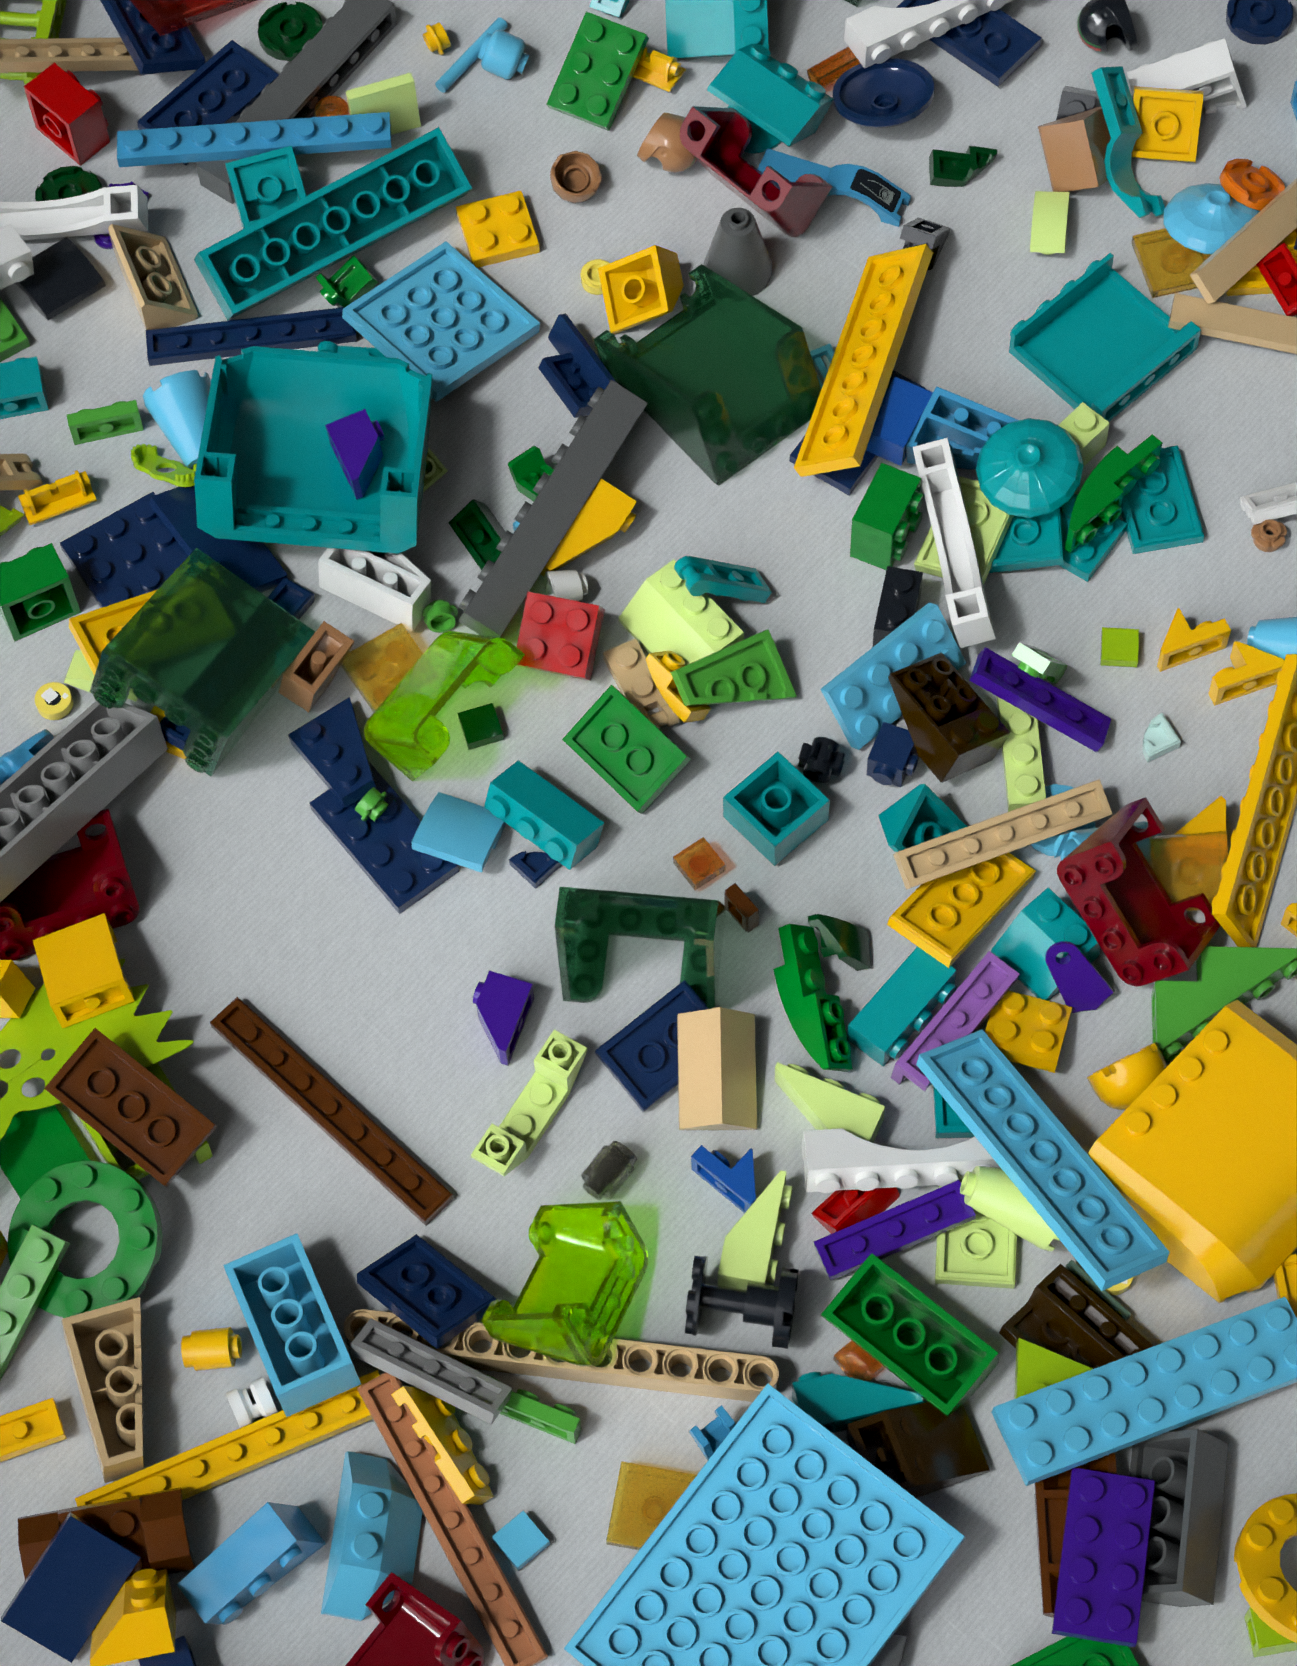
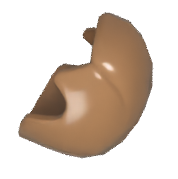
[550,151,602,203]

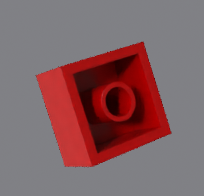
[24,63,110,166]
[513,592,605,681]

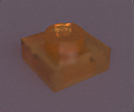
[673,837,726,890]
[833,1340,885,1382]

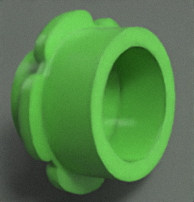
[422,599,458,633]
[355,787,389,822]

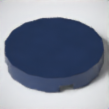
[1226,0,1293,45]

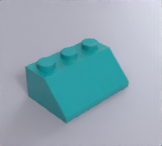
[707,43,833,146]

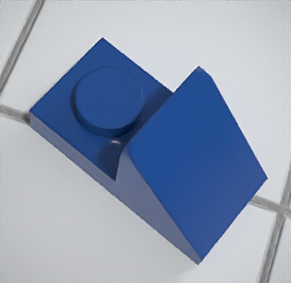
[691,1145,756,1213]

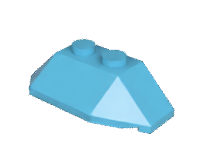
[321,1451,422,1621]

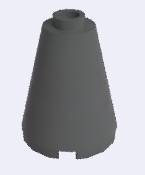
[704,208,772,299]

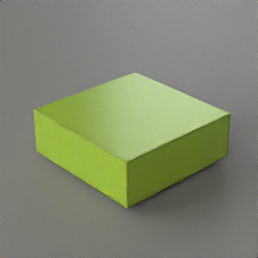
[1100,627,1139,667]

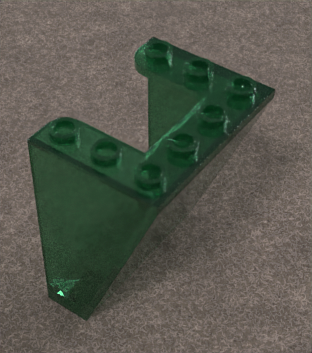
[593,264,821,486]
[90,548,315,777]
[554,887,726,1009]

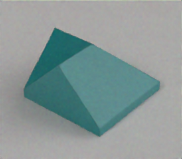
[878,784,968,852]

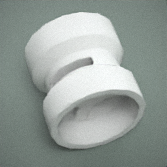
[226,1377,278,1428]

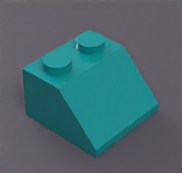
[991,887,1101,1001]

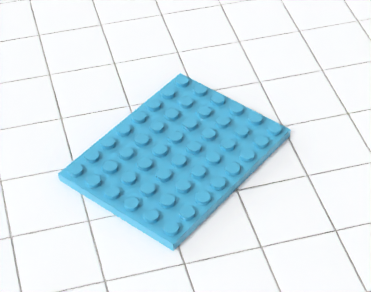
[564,1383,966,1666]

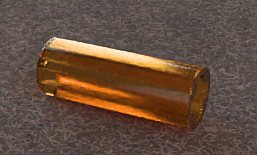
[807,47,861,89]

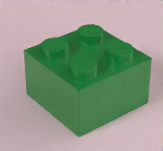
[850,462,924,570]
[0,543,81,642]

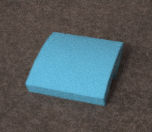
[411,792,506,873]

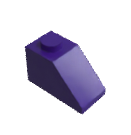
[325,409,385,500]
[473,970,534,1066]

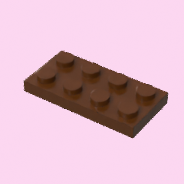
[44,1028,217,1188]

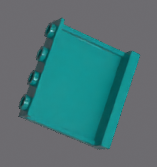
[1009,253,1201,422]

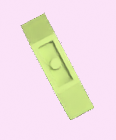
[471,1029,587,1177]

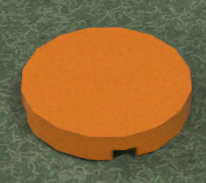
[1219,159,1286,211]

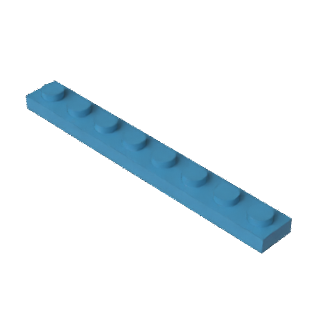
[117,112,392,167]

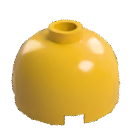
[1087,1042,1167,1110]

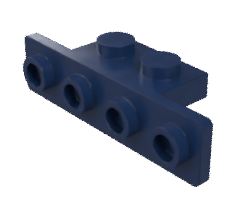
[538,313,617,418]

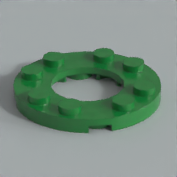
[7,1161,163,1318]

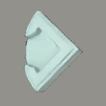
[1142,713,1181,763]

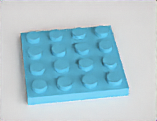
[342,241,540,402]

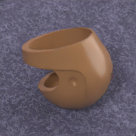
[637,112,697,173]

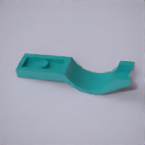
[1091,66,1165,218]

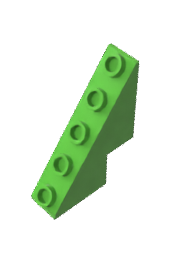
[1151,946,1297,1063]

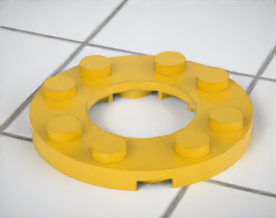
[1234,1493,1297,1643]

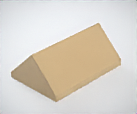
[108,224,198,330]
[677,1007,757,1130]

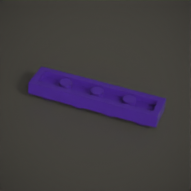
[969,647,1111,752]
[814,1180,976,1281]

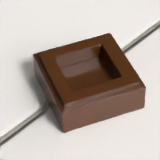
[724,883,759,933]

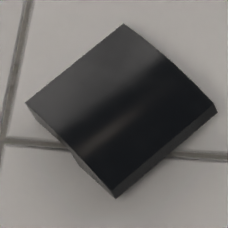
[15,237,106,321]

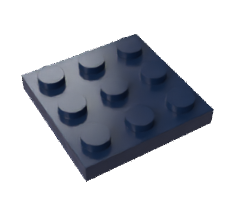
[60,492,202,608]

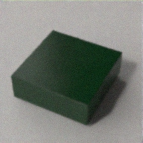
[457,703,504,750]

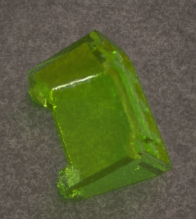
[364,631,525,782]
[481,1201,648,1367]

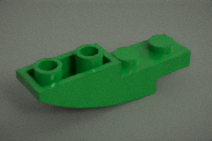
[1065,434,1163,553]
[773,924,853,1072]

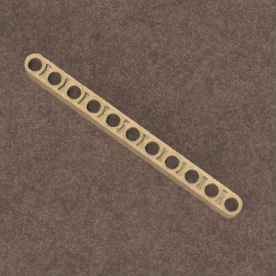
[343,1309,779,1402]

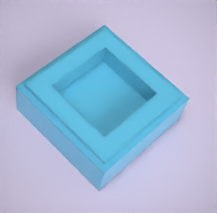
[492,1511,550,1571]

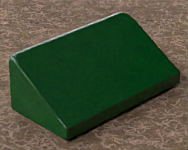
[448,499,506,570]

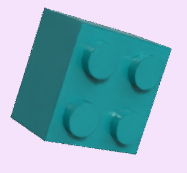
[723,751,830,866]

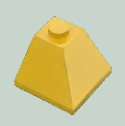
[598,245,684,334]

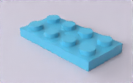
[820,602,966,750]

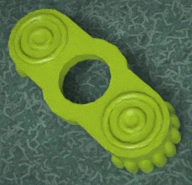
[131,444,197,487]

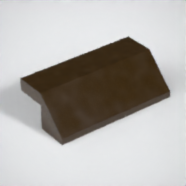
[999,1263,1153,1369]

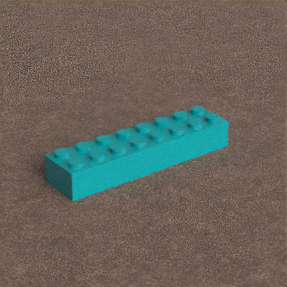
[194,127,472,321]

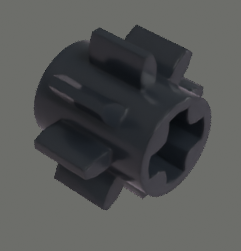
[798,737,845,783]

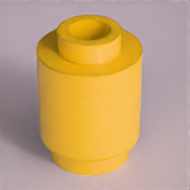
[181,1327,242,1371]

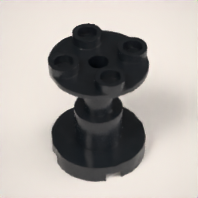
[685,1255,799,1349]

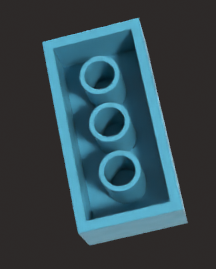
[223,1233,361,1417]

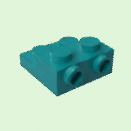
[225,146,306,229]

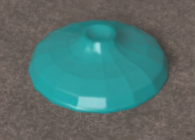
[976,418,1084,518]

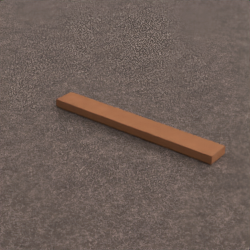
[357,1373,548,1666]

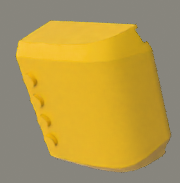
[1088,1000,1297,1303]

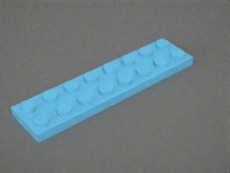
[916,1029,1170,1291]
[991,1297,1297,1486]

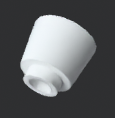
[544,570,588,602]

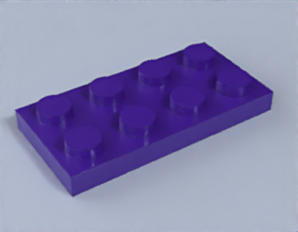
[1051,1468,1155,1648]

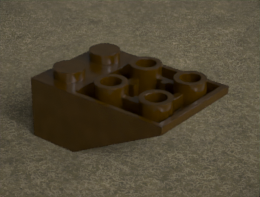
[888,652,1010,783]
[846,1402,990,1498]

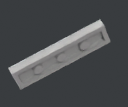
[349,1318,513,1425]

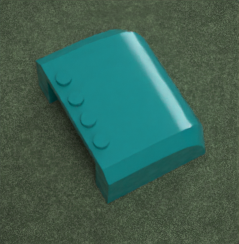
[194,346,432,554]

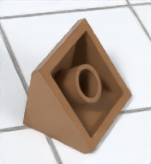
[1038,106,1111,192]

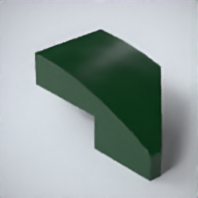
[929,146,997,187]
[808,914,871,971]

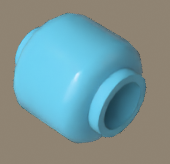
[477,30,529,79]

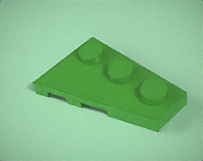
[670,629,797,706]

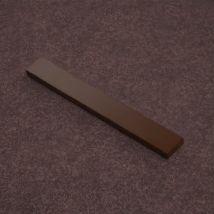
[210,997,454,1226]

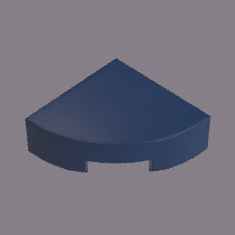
[509,851,562,889]

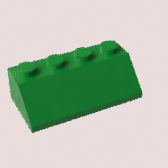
[821,1253,999,1417]

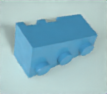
[906,386,1019,470]
[177,1502,326,1625]

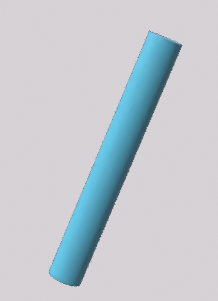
[435,17,508,93]

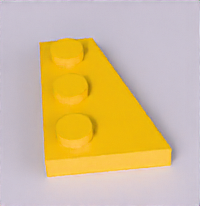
[391,1386,494,1505]

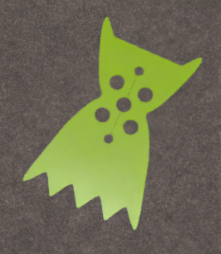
[0,958,194,1140]

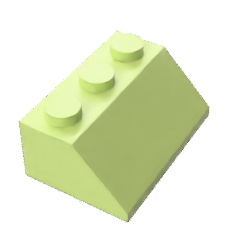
[618,559,744,665]

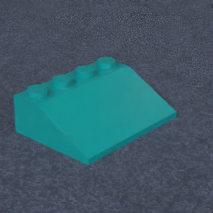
[665,0,769,59]

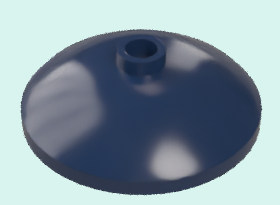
[832,58,935,128]

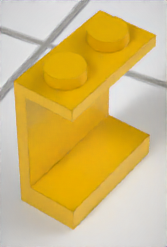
[33,913,135,1029]

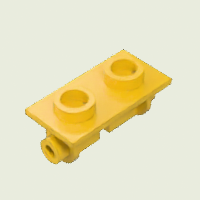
[633,47,686,92]
[18,470,97,525]

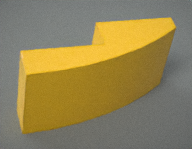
[646,651,711,723]

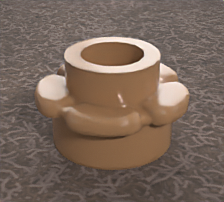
[1251,519,1287,552]

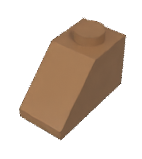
[278,621,354,712]

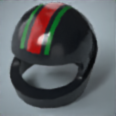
[1077,0,1138,52]

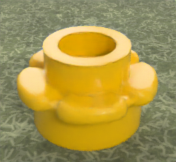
[422,22,451,55]

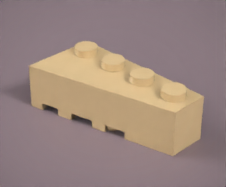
[62,1297,144,1483]

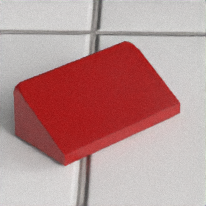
[1256,243,1297,317]
[811,1187,900,1234]

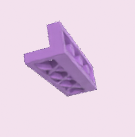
[891,951,1020,1091]

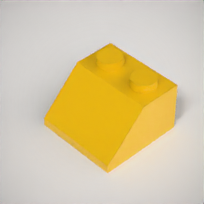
[90,1569,177,1666]

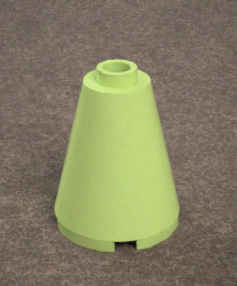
[960,1166,1060,1251]

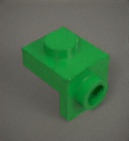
[316,255,379,307]
[508,446,554,502]

